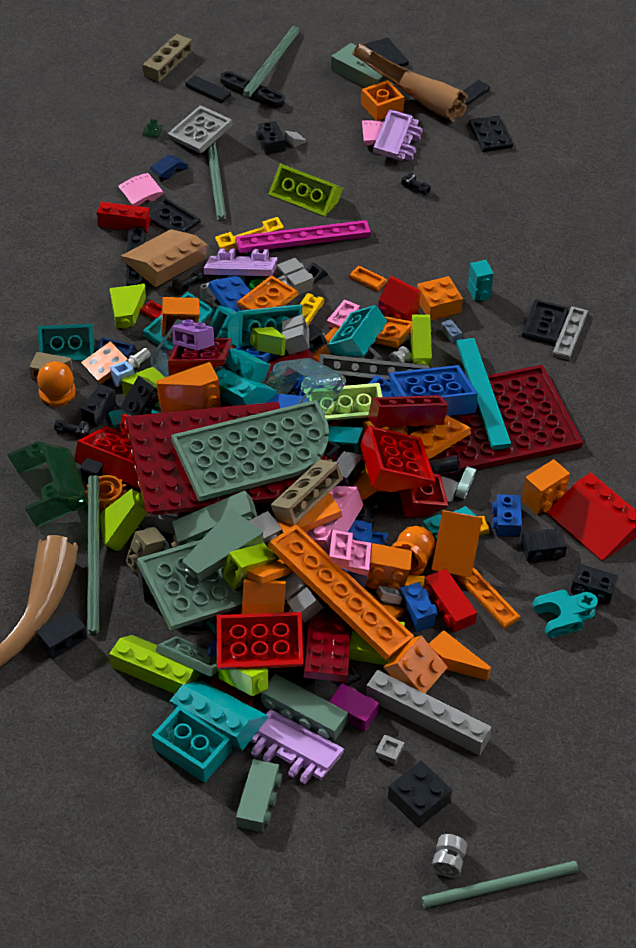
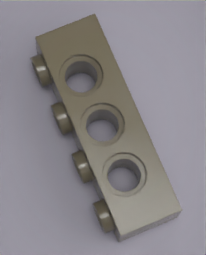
[143,34,192,82]
[271,460,343,525]

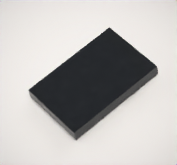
[362,37,409,67]
[150,197,201,233]
[521,299,569,345]

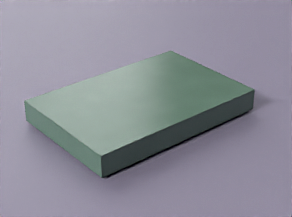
[155,636,218,677]

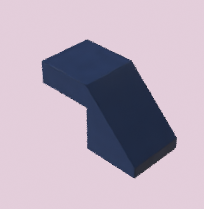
[150,155,189,179]

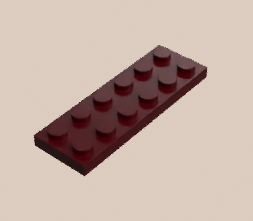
[304,596,350,682]

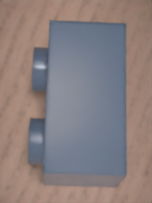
[441,319,462,343]

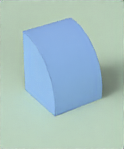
[110,360,135,387]

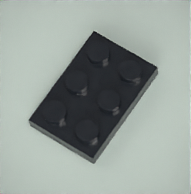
[469,115,513,152]

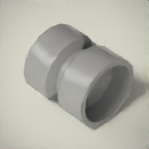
[431,834,468,878]

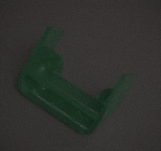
[7,442,88,527]

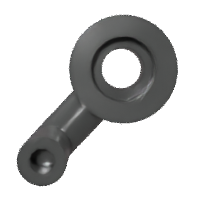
[200,284,222,312]

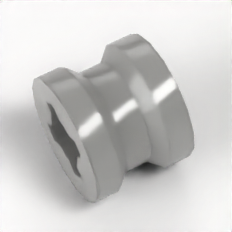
[389,346,412,363]

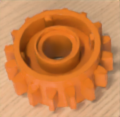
[85,475,128,512]

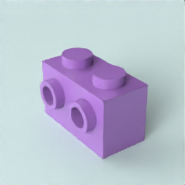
[172,320,214,350]

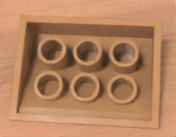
[121,229,208,287]

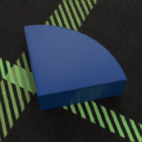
[370,531,388,546]
[206,640,217,657]

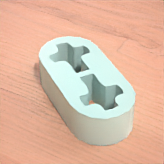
[455,466,476,499]

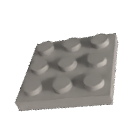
[168,105,234,153]

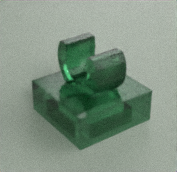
[143,119,163,139]

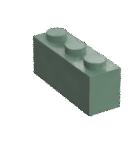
[236,759,282,833]

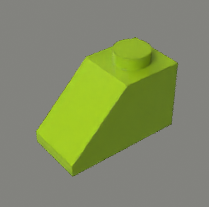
[250,327,286,355]

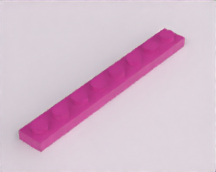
[236,220,371,253]

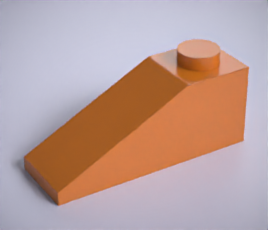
[429,631,491,681]

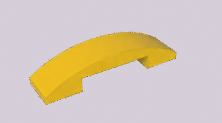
[215,217,284,251]

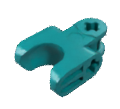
[532,590,598,638]

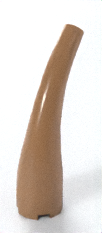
[352,43,468,122]
[0,535,78,667]

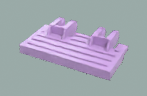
[373,109,423,161]
[204,248,278,276]
[251,709,344,784]

